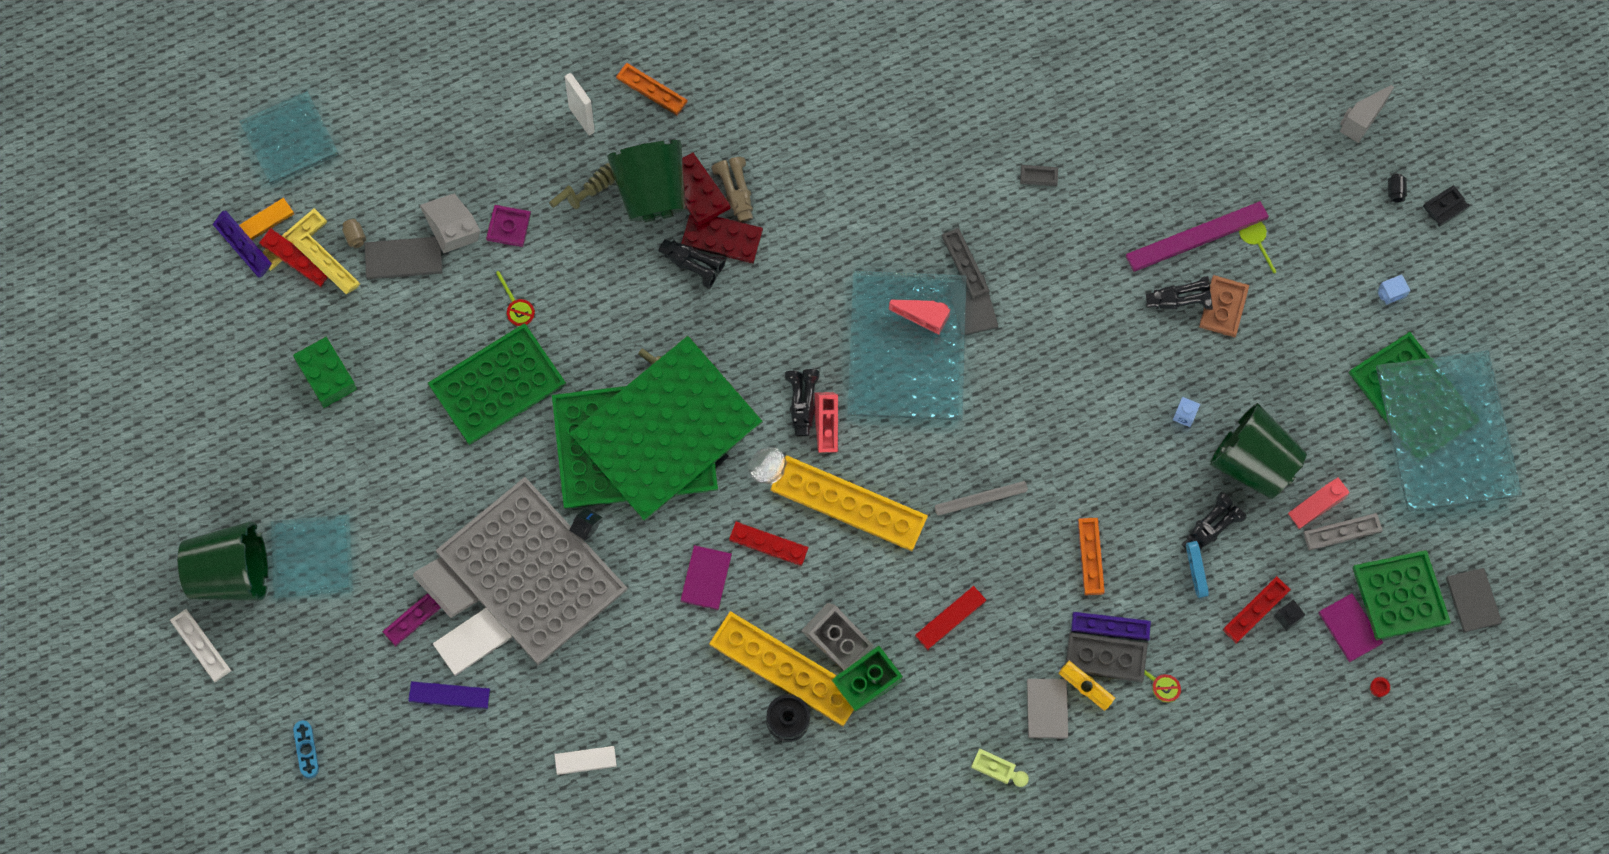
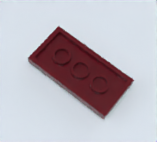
[682,152,731,226]
[681,215,763,264]

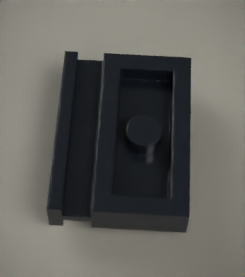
[1423,185,1470,227]

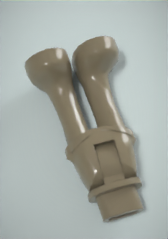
[711,157,753,222]

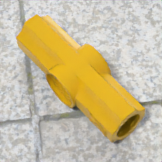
[1058,660,1115,711]

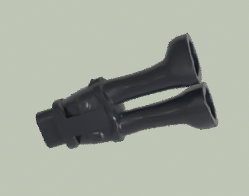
[658,239,726,289]
[1146,276,1213,310]
[785,369,820,437]
[1182,492,1247,551]

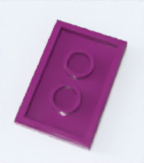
[680,545,732,610]
[1318,593,1383,663]

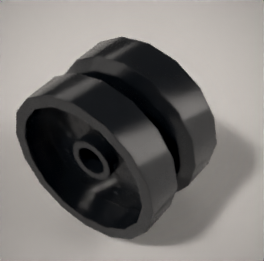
[766,695,810,743]

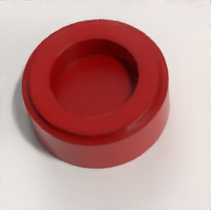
[1370,677,1390,697]

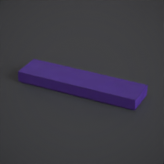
[212,211,272,278]
[1071,612,1151,641]
[408,681,490,709]

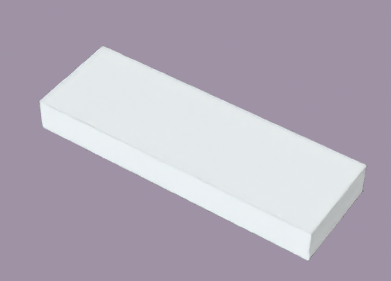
[555,746,617,775]

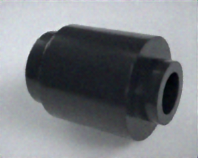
[1388,174,1407,203]

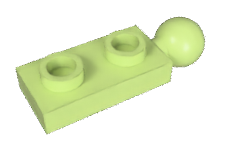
[971,749,1029,787]

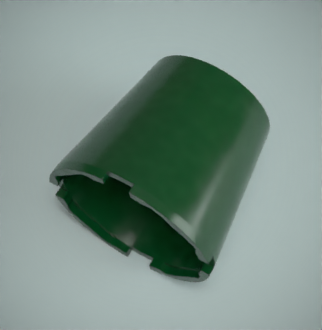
[607,140,685,223]
[1210,403,1307,499]
[177,522,269,601]

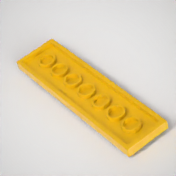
[770,455,928,551]
[709,611,854,727]

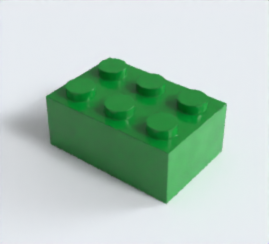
[293,336,357,409]

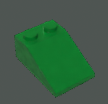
[831,646,903,712]

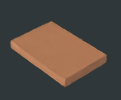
[1199,275,1249,337]

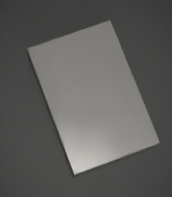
[413,557,479,618]
[1027,679,1068,739]

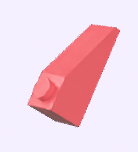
[889,300,951,335]
[814,392,838,452]
[1288,477,1350,529]

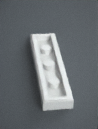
[170,609,231,682]

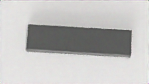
[942,228,990,299]

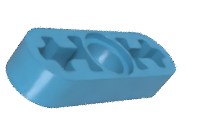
[1186,541,1209,598]
[293,720,319,778]

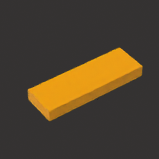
[239,198,294,240]

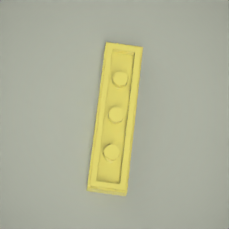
[262,208,327,271]
[293,233,360,294]

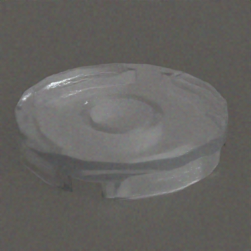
[749,447,787,485]

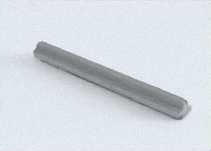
[935,481,1028,516]

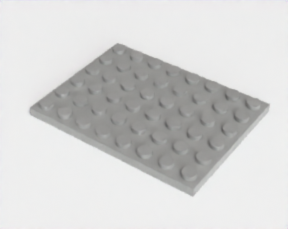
[436,477,627,665]

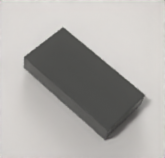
[1020,165,1058,186]

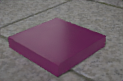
[486,205,531,247]

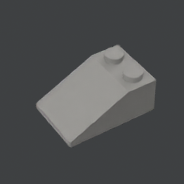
[1340,85,1394,143]
[420,193,480,253]
[801,603,874,671]

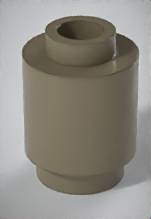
[342,219,366,248]

